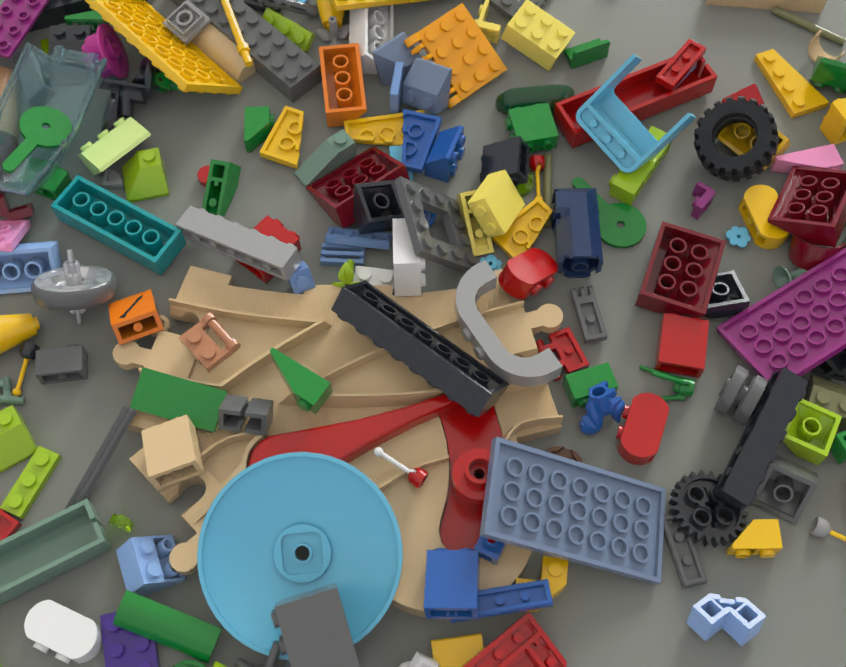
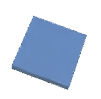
[390,62,404,114]

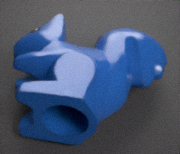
[579,381,625,435]

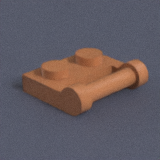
[179,312,241,373]

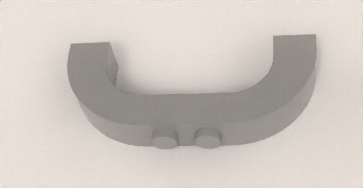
[455,260,562,387]

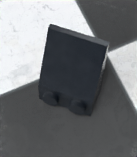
[49,25,94,88]

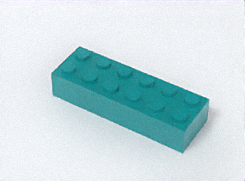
[51,175,187,275]

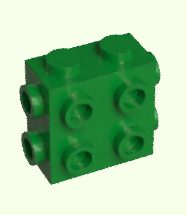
[505,103,559,154]

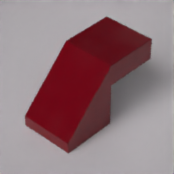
[0,193,35,221]

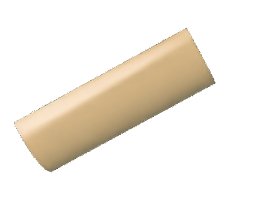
[191,23,256,84]

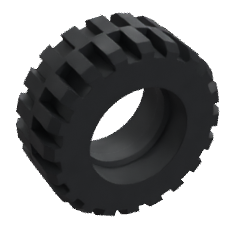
[694,96,779,182]

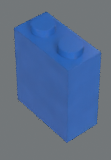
[424,548,480,619]

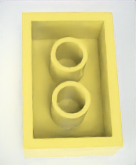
[501,0,576,71]

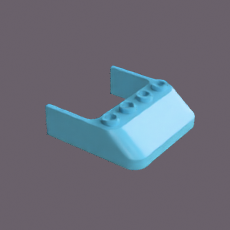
[576,54,696,173]

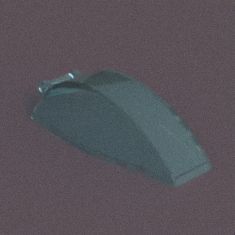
[0,42,108,196]

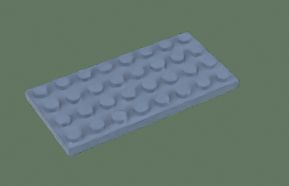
[480,436,666,585]

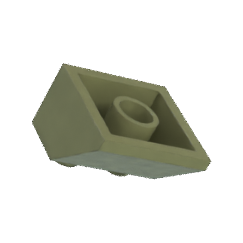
[804,375,846,431]

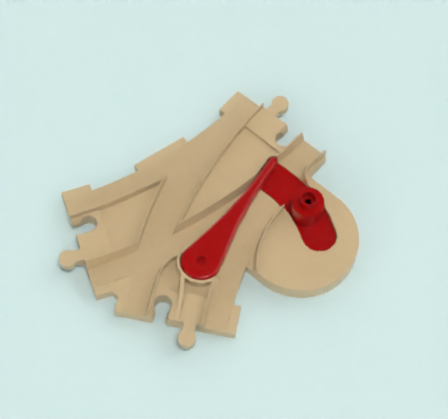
[112,266,563,618]

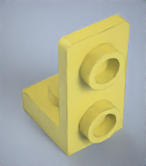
[475,0,501,44]

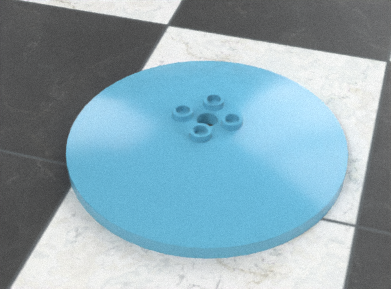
[197,452,403,660]

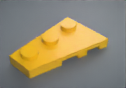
[259,106,304,169]
[491,196,553,259]

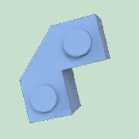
[686,593,766,646]

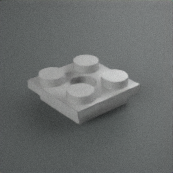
[162,0,212,45]

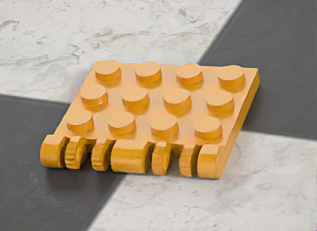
[404,3,507,109]

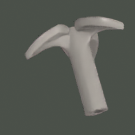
[316,16,349,46]

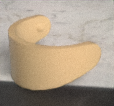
[808,30,846,63]

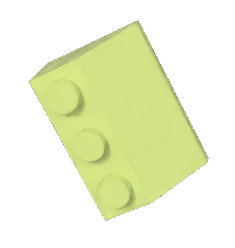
[78,117,151,175]

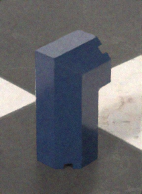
[551,188,603,278]

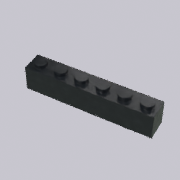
[713,367,808,508]

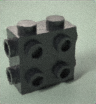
[479,136,530,187]

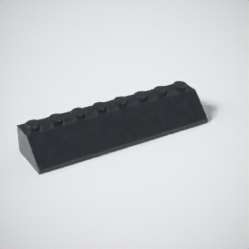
[331,280,510,417]

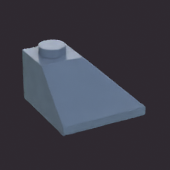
[372,32,422,86]

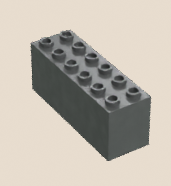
[271,583,360,667]

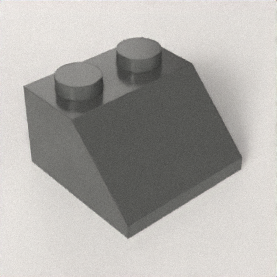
[752,455,818,524]

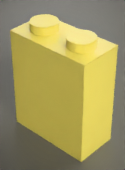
[467,170,525,238]

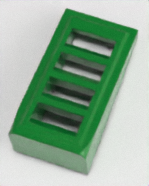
[64,10,109,33]

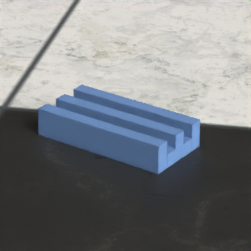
[320,243,365,267]

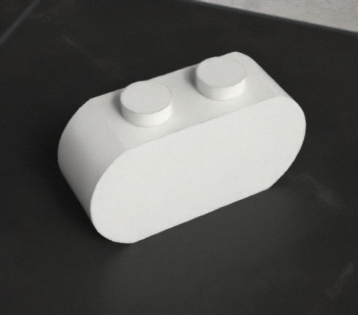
[24,600,103,664]

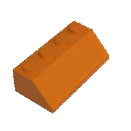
[319,43,367,127]

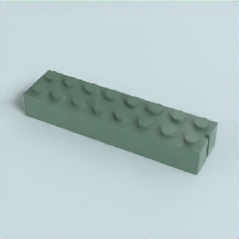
[0,499,113,605]

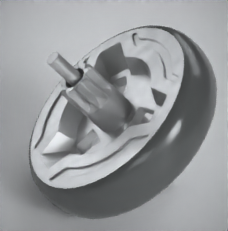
[31,249,118,324]

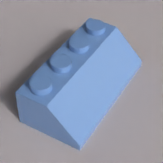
[0,241,62,294]

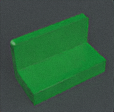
[564,38,610,69]

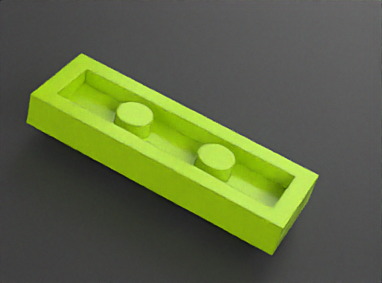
[262,7,316,52]
[0,446,62,520]

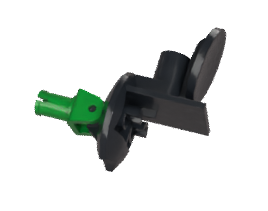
[99,57,190,132]

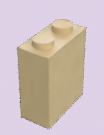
[141,414,204,490]

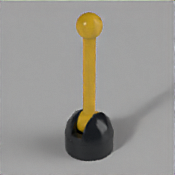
[12,342,40,396]

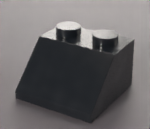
[353,180,404,234]

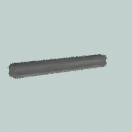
[65,406,136,509]

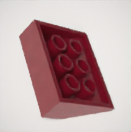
[306,146,410,229]
[767,166,846,247]
[635,221,726,316]

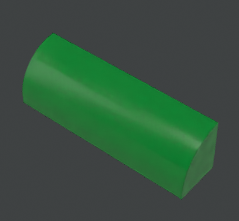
[113,590,222,663]

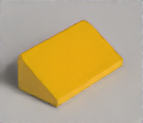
[431,633,484,667]

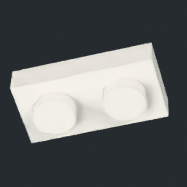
[353,265,395,294]

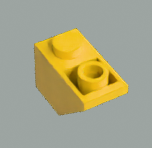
[726,519,783,559]

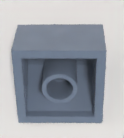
[401,57,452,115]

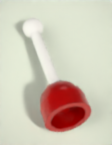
[374,447,429,489]

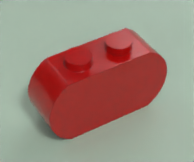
[498,248,558,300]
[615,393,669,465]

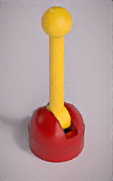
[529,155,545,200]

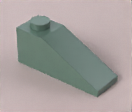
[294,129,356,188]

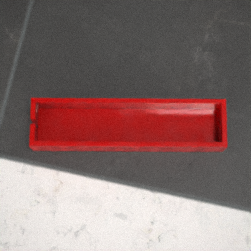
[553,56,718,148]

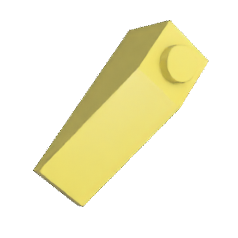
[456,190,494,256]

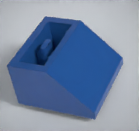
[425,125,466,183]

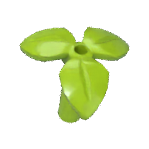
[330,259,358,287]

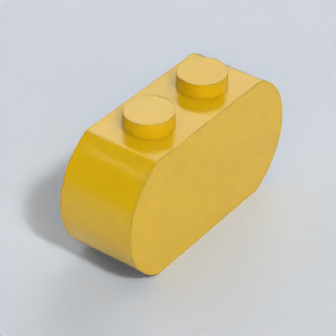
[738,185,789,250]

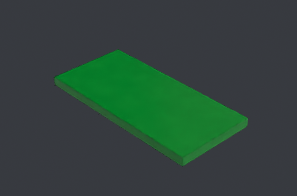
[130,367,228,433]

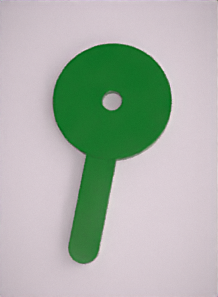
[2,106,72,173]
[572,177,646,249]

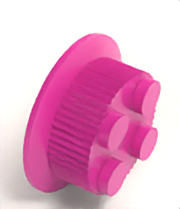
[82,23,129,79]

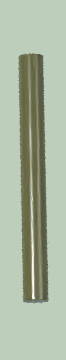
[772,6,846,46]
[543,153,552,228]

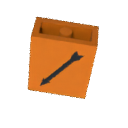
[108,289,164,345]

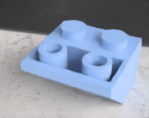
[116,535,186,595]

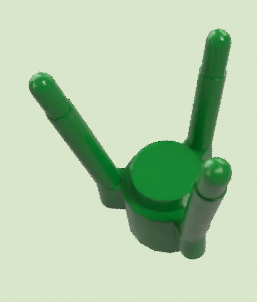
[639,365,695,401]

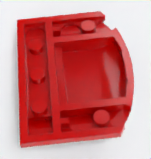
[461,612,567,667]

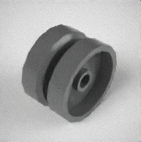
[714,365,768,425]

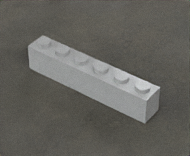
[175,205,302,281]

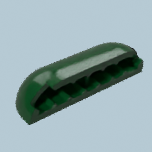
[495,84,575,116]

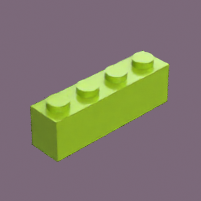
[608,126,672,205]

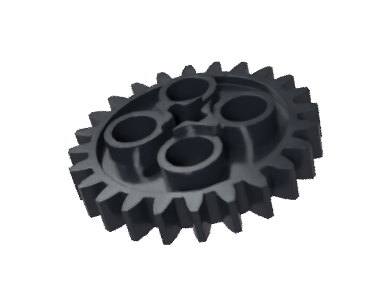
[668,470,749,548]

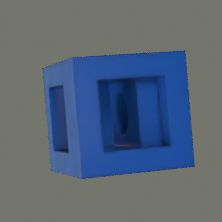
[473,536,506,565]

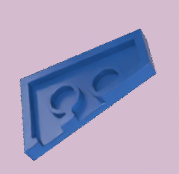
[402,109,443,174]

